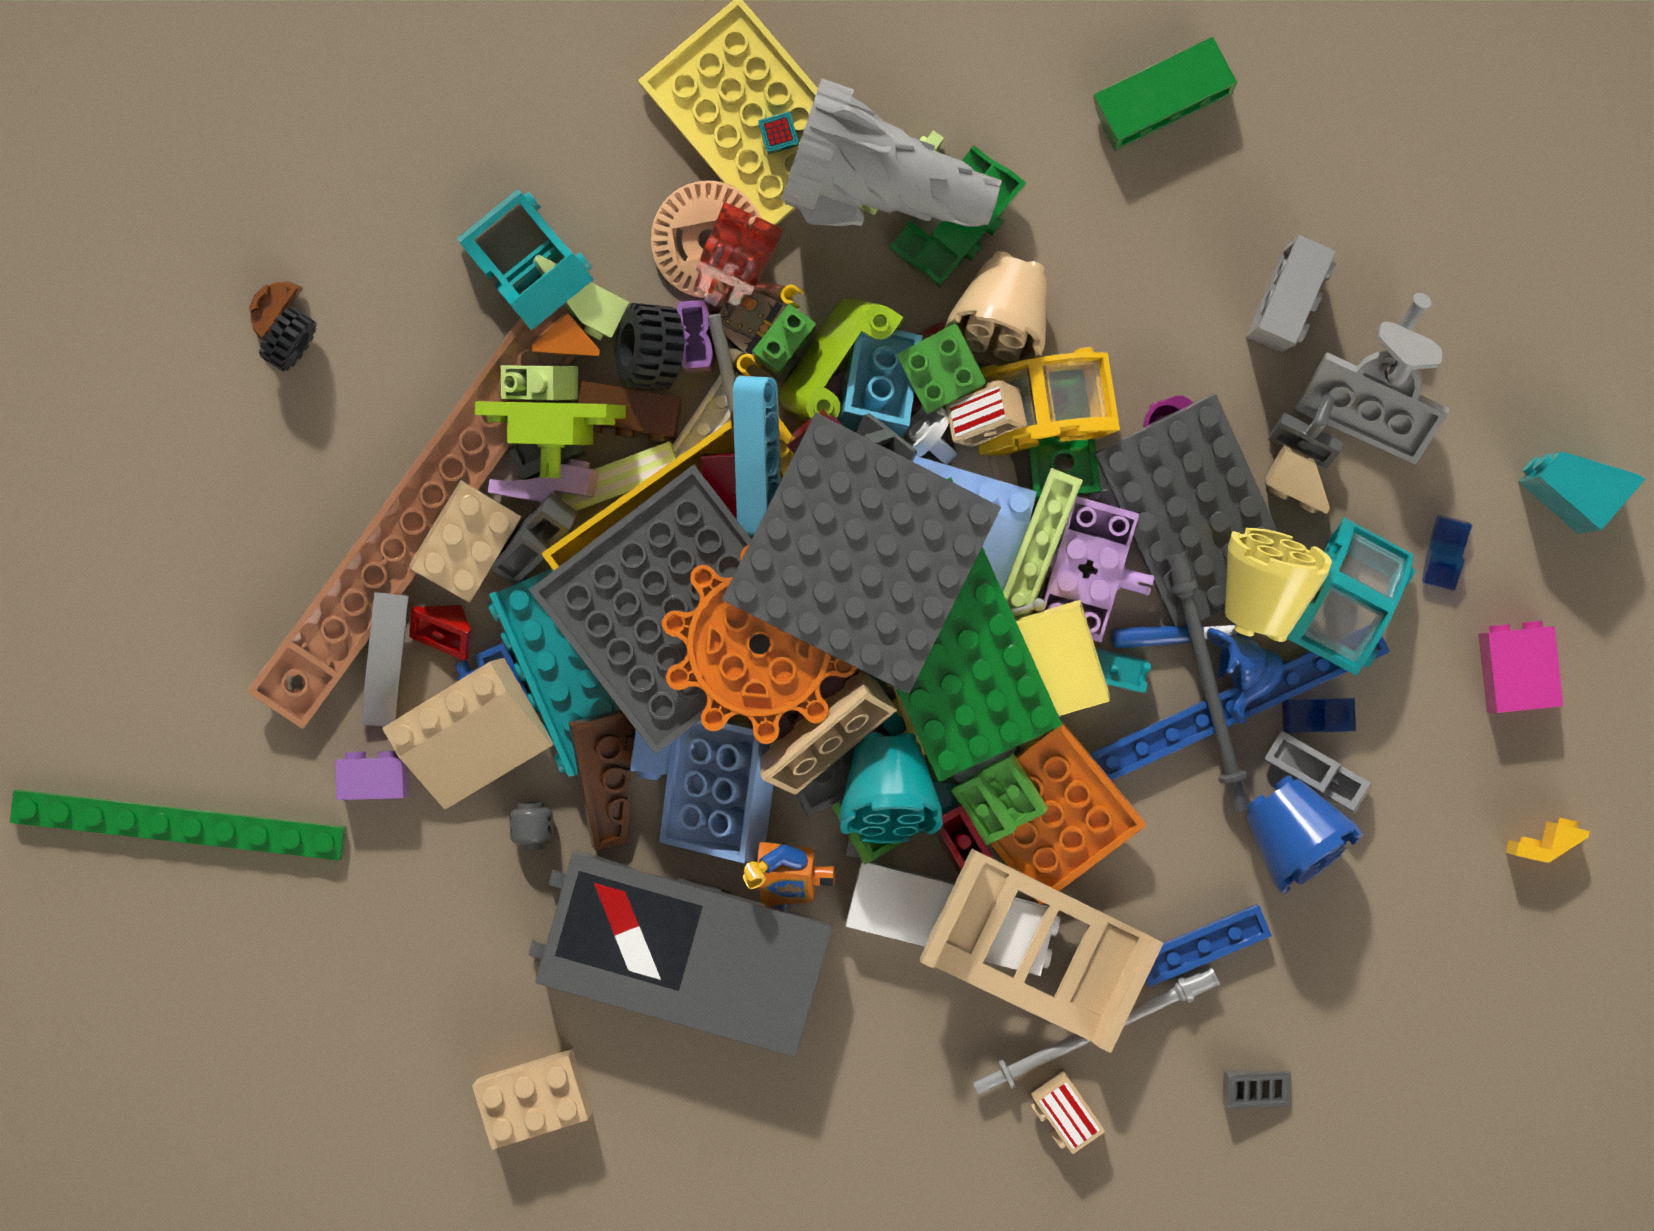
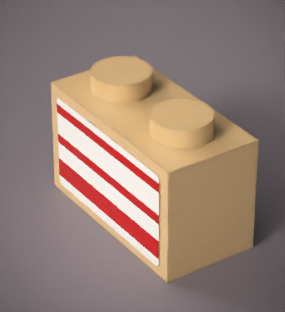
[946,380,1027,448]
[1031,1070,1105,1155]

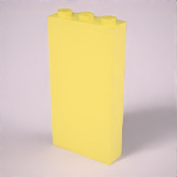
[887,600,1110,755]

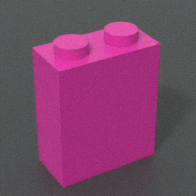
[1478,621,1564,713]

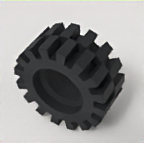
[259,307,317,372]

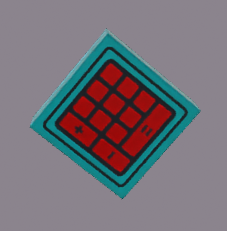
[758,111,799,155]

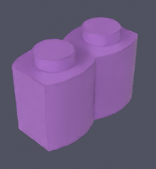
[677,300,714,374]

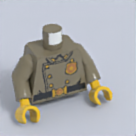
[704,282,805,376]

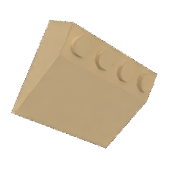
[382,658,554,810]

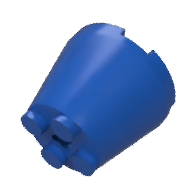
[1245,775,1364,894]

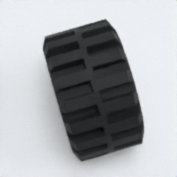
[615,303,684,390]

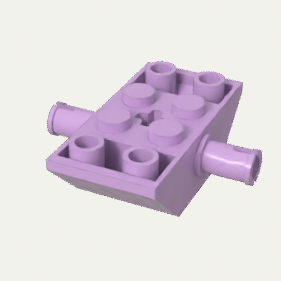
[1039,496,1154,642]

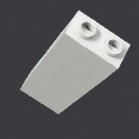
[845,859,1060,976]

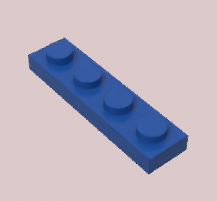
[1146,904,1272,987]

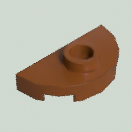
[249,281,303,341]

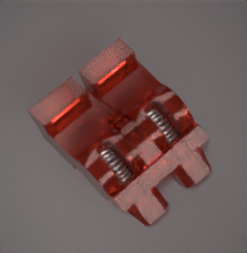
[696,202,784,307]

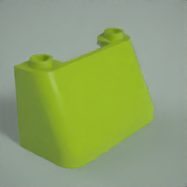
[780,298,903,423]

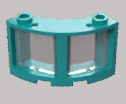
[1287,517,1416,676]

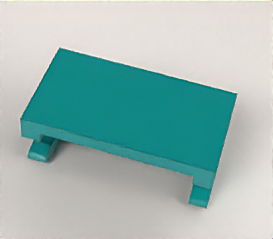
[1096,648,1151,693]

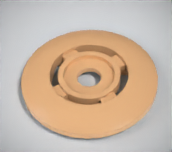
[651,181,766,298]

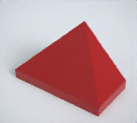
[409,605,471,661]

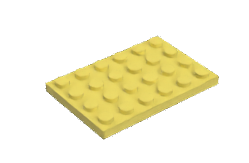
[638,0,818,234]

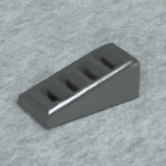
[1223,1070,1291,1108]

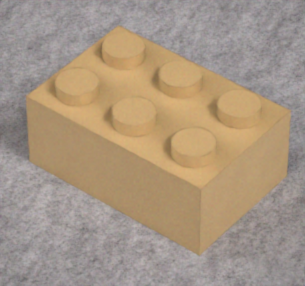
[409,480,521,603]
[472,1048,592,1150]

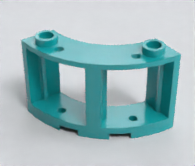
[456,189,594,330]

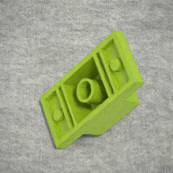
[475,401,626,478]

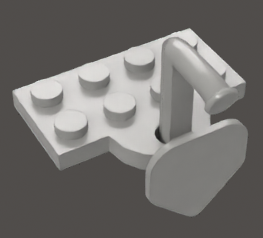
[1295,293,1449,465]

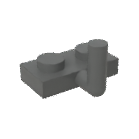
[1268,395,1344,469]

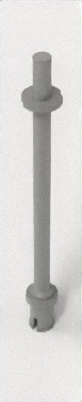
[973,966,1220,1095]

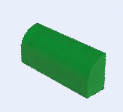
[1094,37,1237,151]

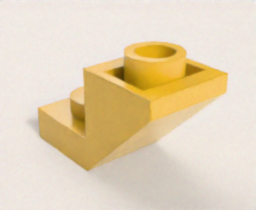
[1506,817,1590,863]

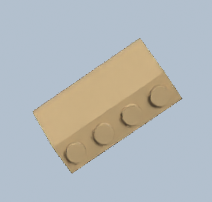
[760,672,897,795]

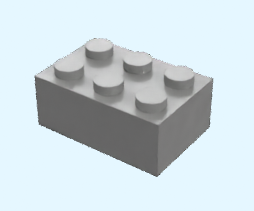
[1246,235,1336,353]

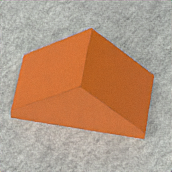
[529,313,600,356]

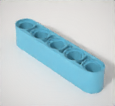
[733,376,781,539]

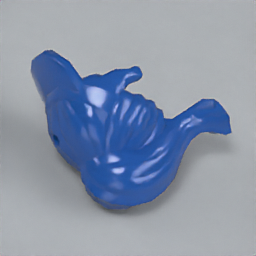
[1207,628,1283,724]

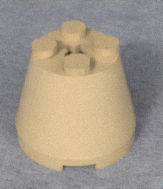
[945,251,1047,366]

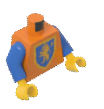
[743,842,835,909]

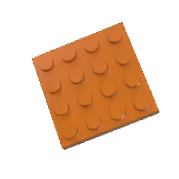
[957,720,1146,905]

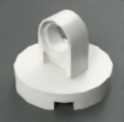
[902,406,958,465]

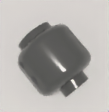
[509,802,553,851]

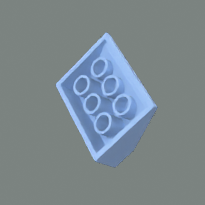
[913,456,1037,591]
[659,719,781,863]

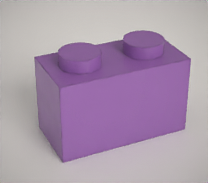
[335,751,409,800]

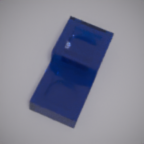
[1422,515,1472,590]
[1282,698,1356,733]

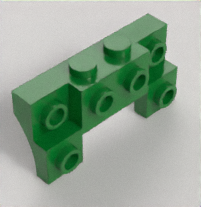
[889,145,1026,288]

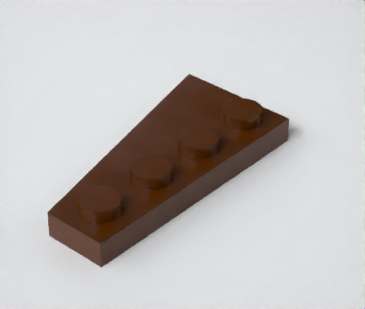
[568,709,634,851]

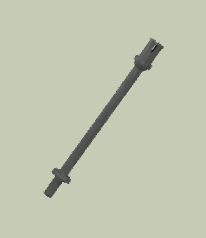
[1166,551,1248,812]

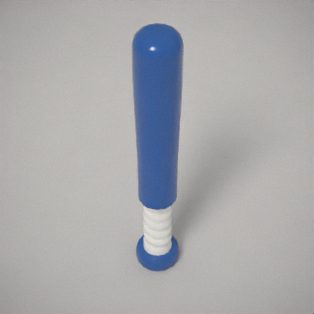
[1112,623,1243,648]

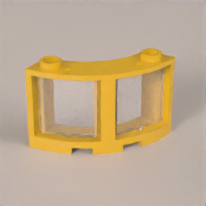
[971,347,1120,456]

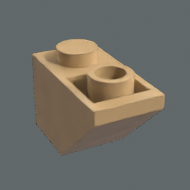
[1265,444,1330,514]

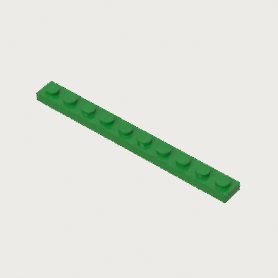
[10,789,346,861]

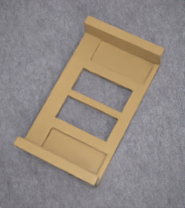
[920,849,1163,1053]

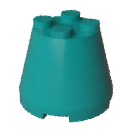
[840,733,943,843]

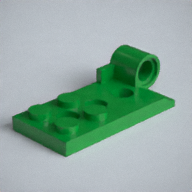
[1020,371,1101,515]

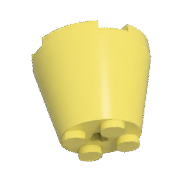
[1225,528,1332,642]

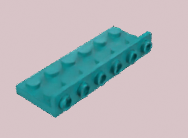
[488,569,635,778]

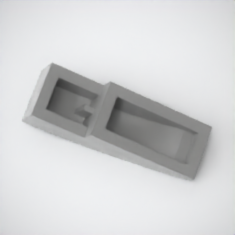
[1265,731,1372,813]

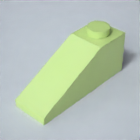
[533,255,629,341]

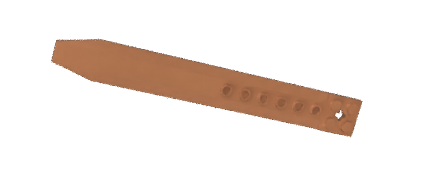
[247,304,585,729]

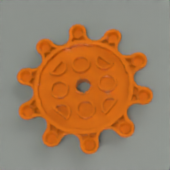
[662,545,856,744]

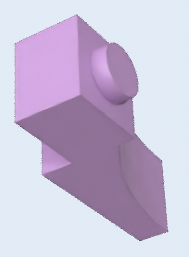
[488,459,599,502]

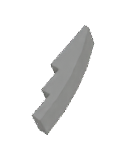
[361,592,409,727]

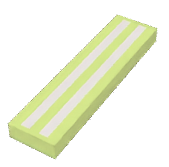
[561,442,677,512]

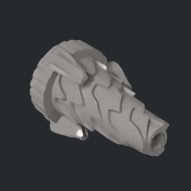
[781,78,1002,226]

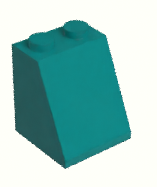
[1519,451,1646,534]

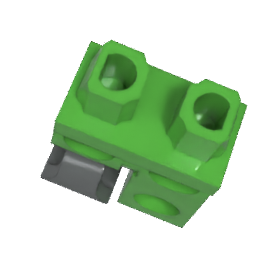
[752,303,816,382]

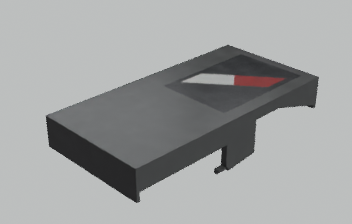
[528,849,833,1057]

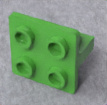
[897,324,986,413]

